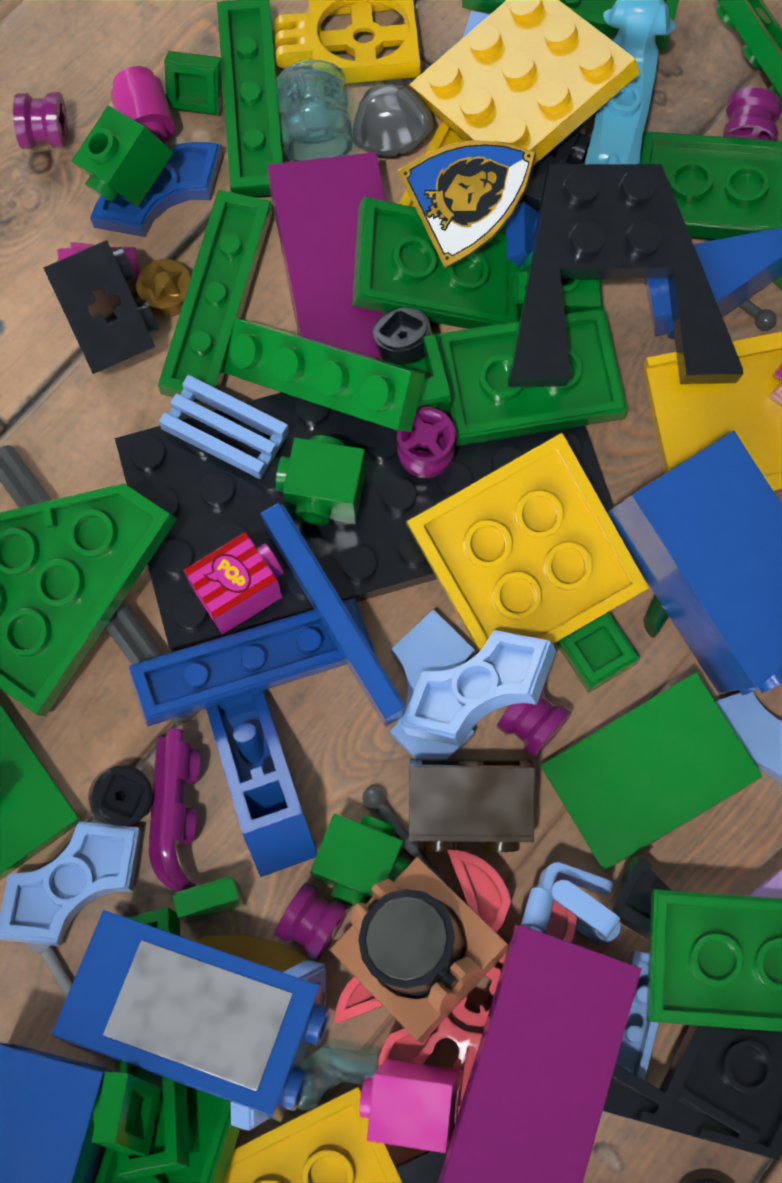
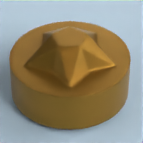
[136,259,191,317]

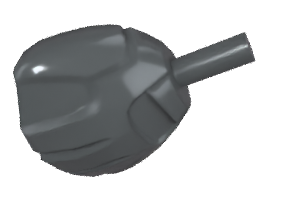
[353,80,434,156]

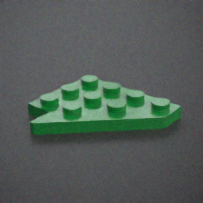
[0,483,177,717]

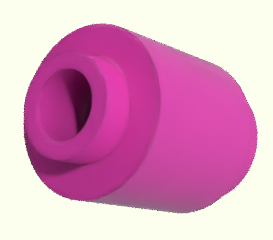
[111,66,175,144]

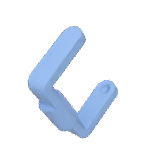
[521,862,613,933]
[551,880,620,945]

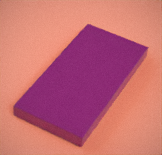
[267,152,387,362]
[438,925,642,1183]

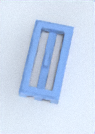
[159,375,289,480]

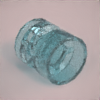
[276,60,353,161]

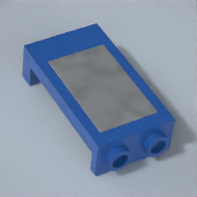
[51,910,331,1122]

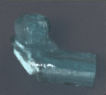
[297,1046,379,1110]

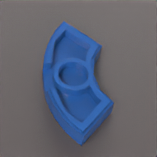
[90,142,223,237]

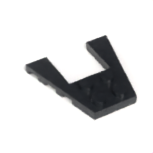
[508,164,744,387]
[603,856,782,1160]

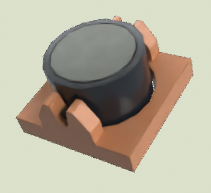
[330,857,509,1043]

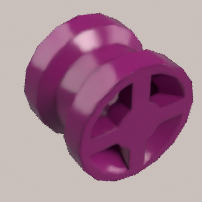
[723,87,782,141]
[13,92,68,149]
[397,407,455,478]
[497,688,572,758]
[274,882,349,962]

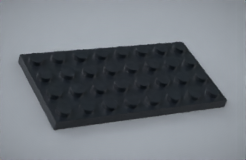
[115,392,613,652]

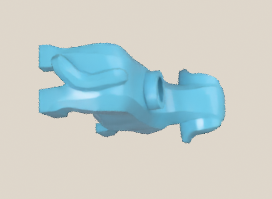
[585,0,676,164]

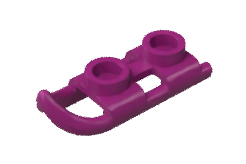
[149,729,200,891]

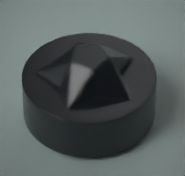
[373,308,432,364]
[88,765,153,826]

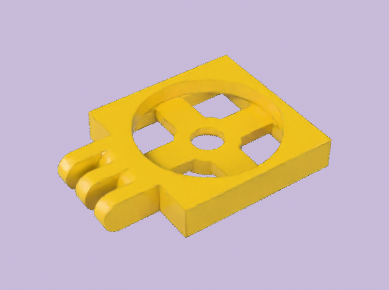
[274,0,421,86]

